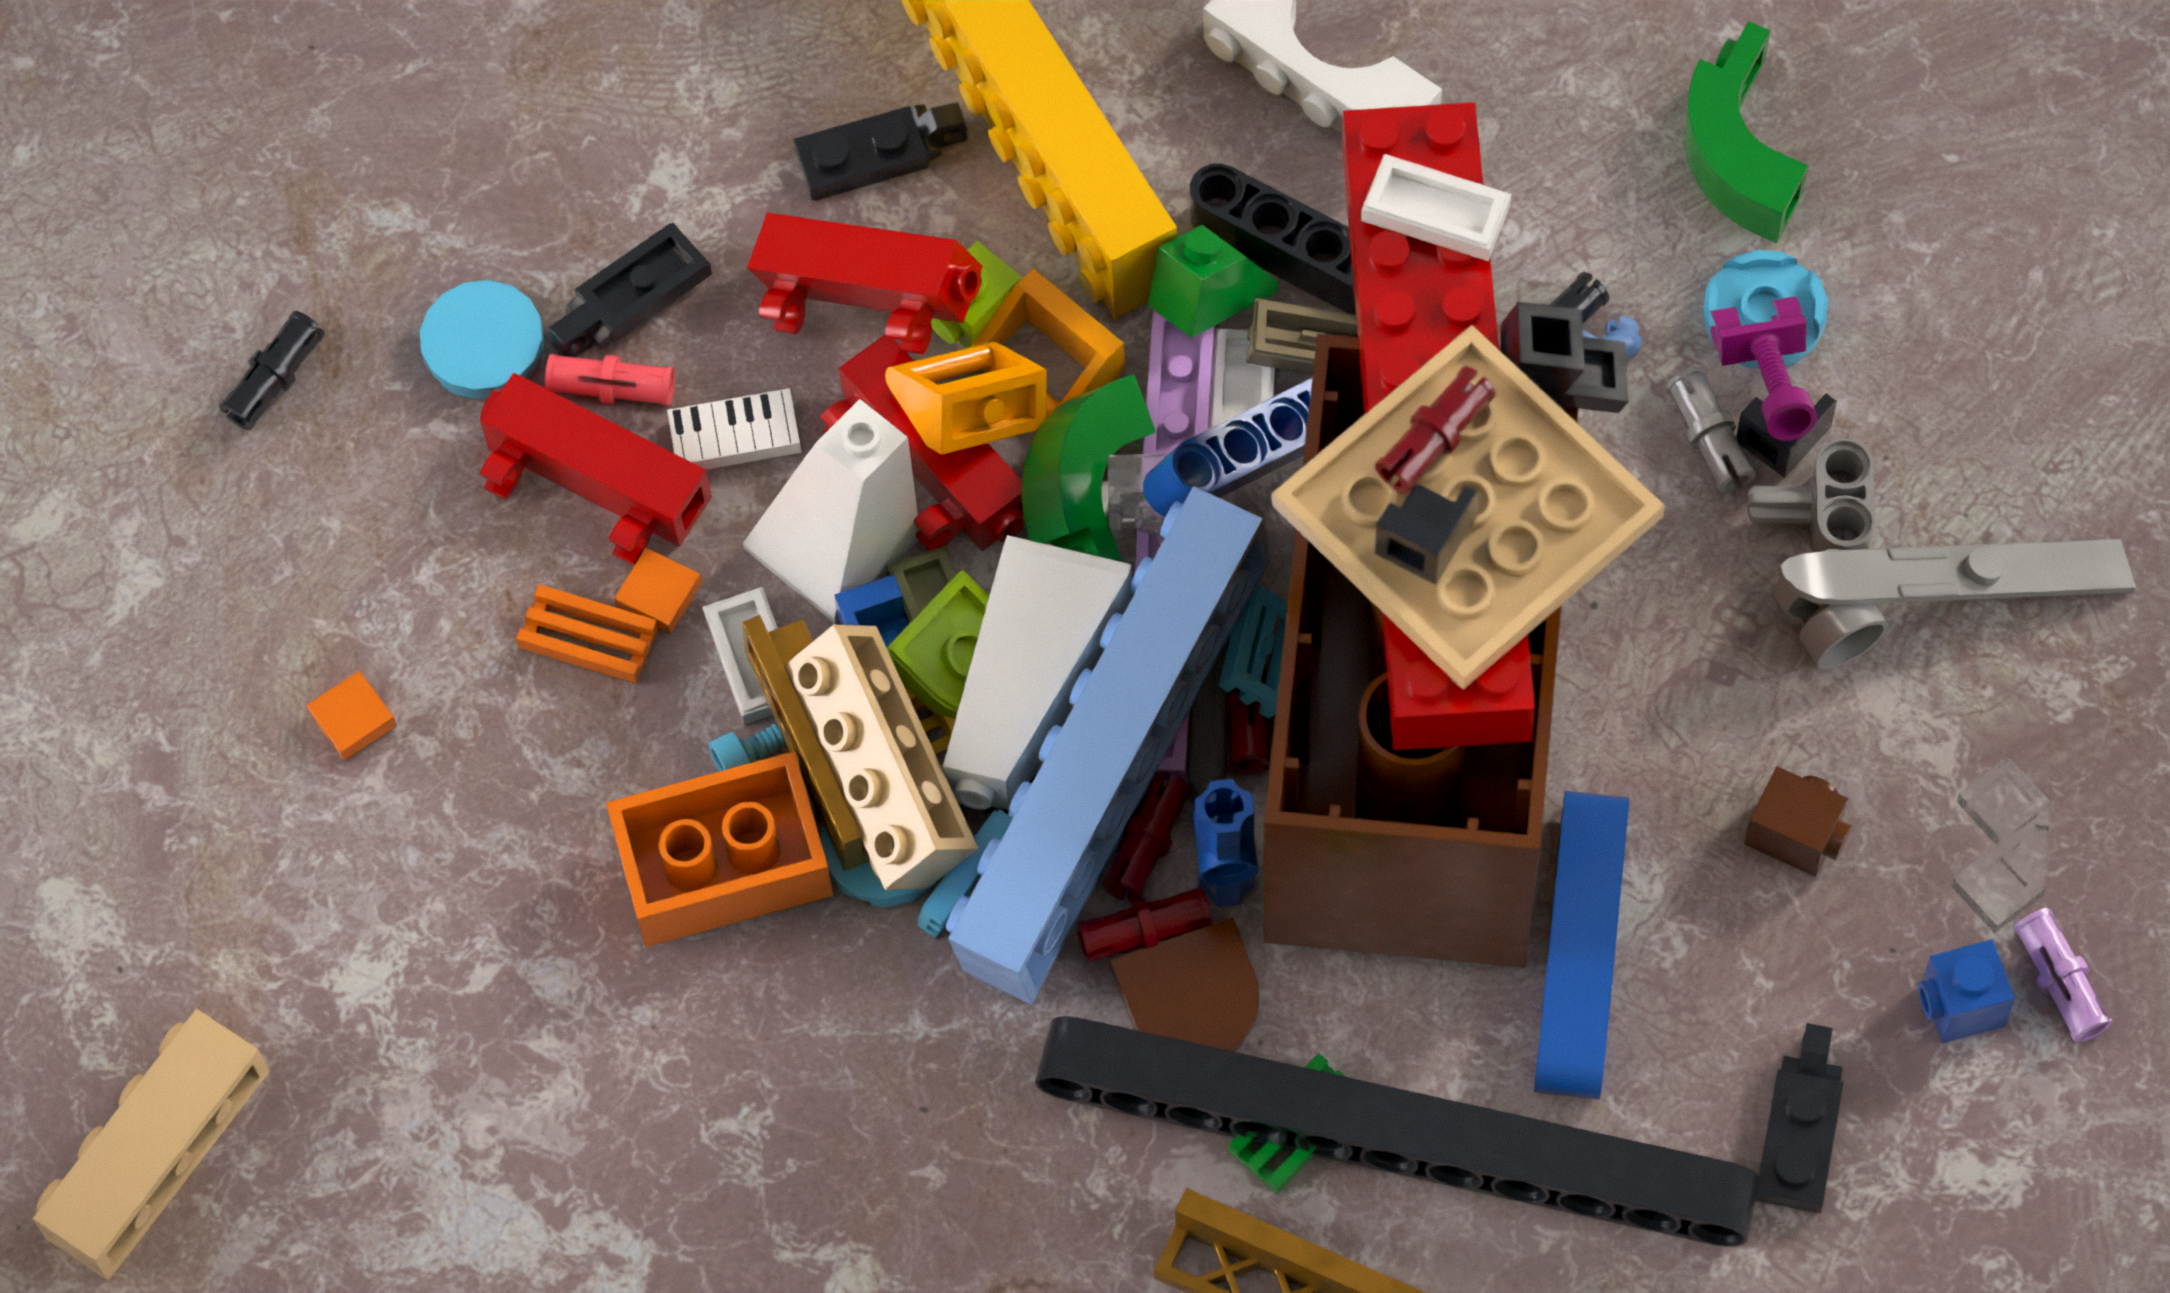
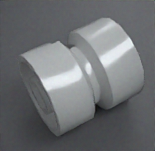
[1771,549,1889,670]

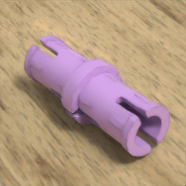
[2013,908,2112,1043]

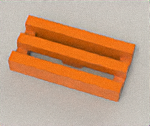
[516,584,659,684]

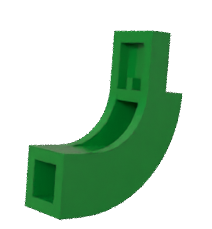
[1684,21,1808,243]
[1022,374,1156,562]

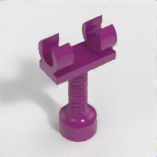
[1710,296,1817,441]

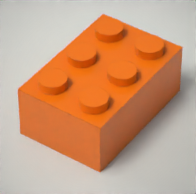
[606,751,834,948]

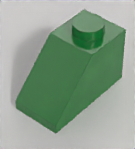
[1148,225,1280,338]

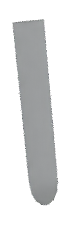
[1778,539,2136,605]

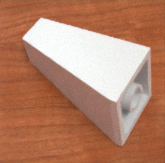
[742,399,920,624]
[943,535,1134,810]

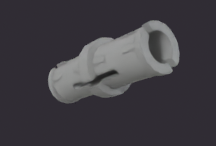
[1667,367,1756,494]

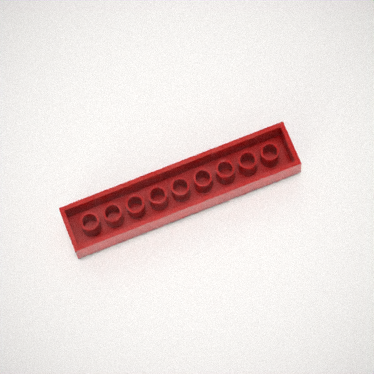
[1342,102,1535,750]

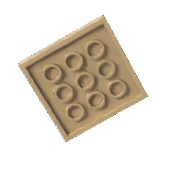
[1272,325,1665,689]

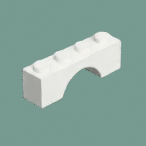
[1203,0,1442,133]

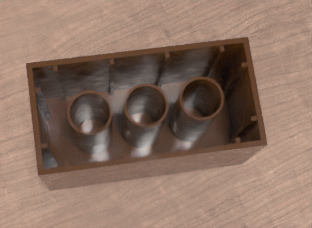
[1264,334,1578,968]

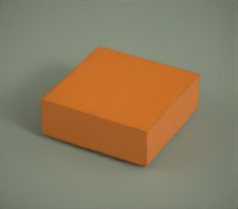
[614,548,702,634]
[306,671,397,761]

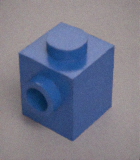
[1918,939,2015,1043]

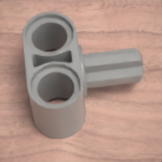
[1748,438,1875,552]

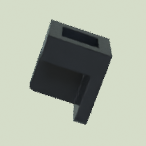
[1736,393,1837,478]
[1375,485,1478,585]

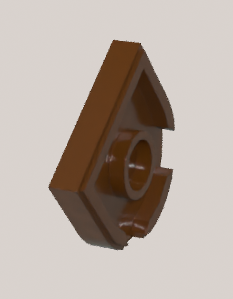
[1110,918,1259,1052]

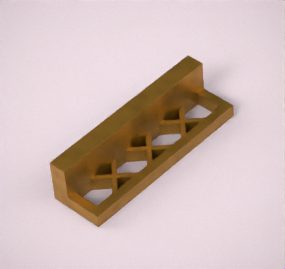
[742,615,870,872]
[1153,1188,1426,1293]

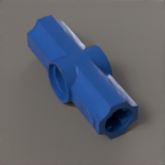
[1192,779,1259,907]

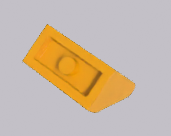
[971,268,1125,418]
[885,342,1047,455]

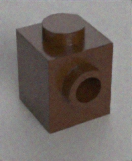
[1744,766,1852,877]

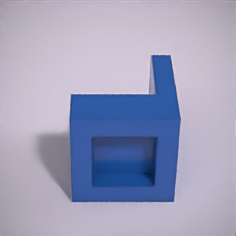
[834,574,908,647]

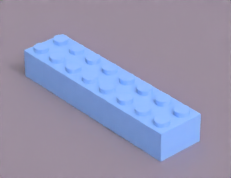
[946,486,1271,1005]

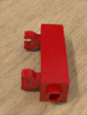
[747,212,983,355]
[820,334,1025,551]
[480,372,712,566]

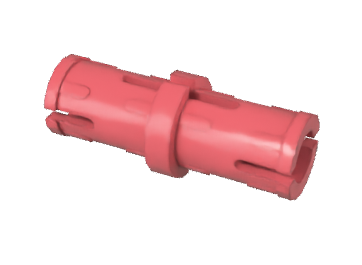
[545,353,675,406]

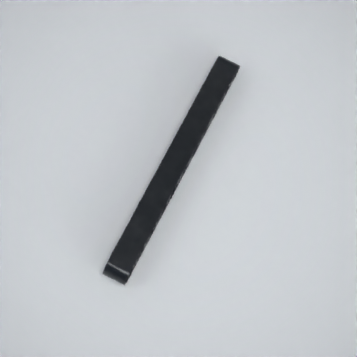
[1035,1016,1759,1247]

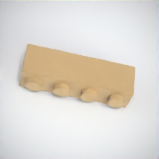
[33,1009,269,1281]

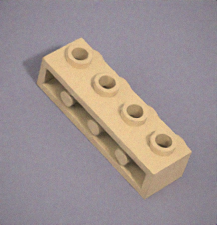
[784,625,979,890]

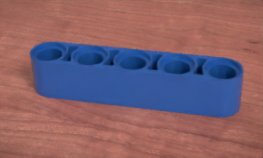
[1143,378,1312,517]
[1534,791,1630,1100]

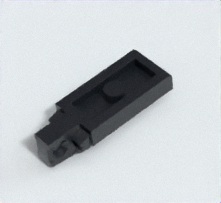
[793,102,967,201]
[548,223,712,357]
[1755,1023,1844,1213]

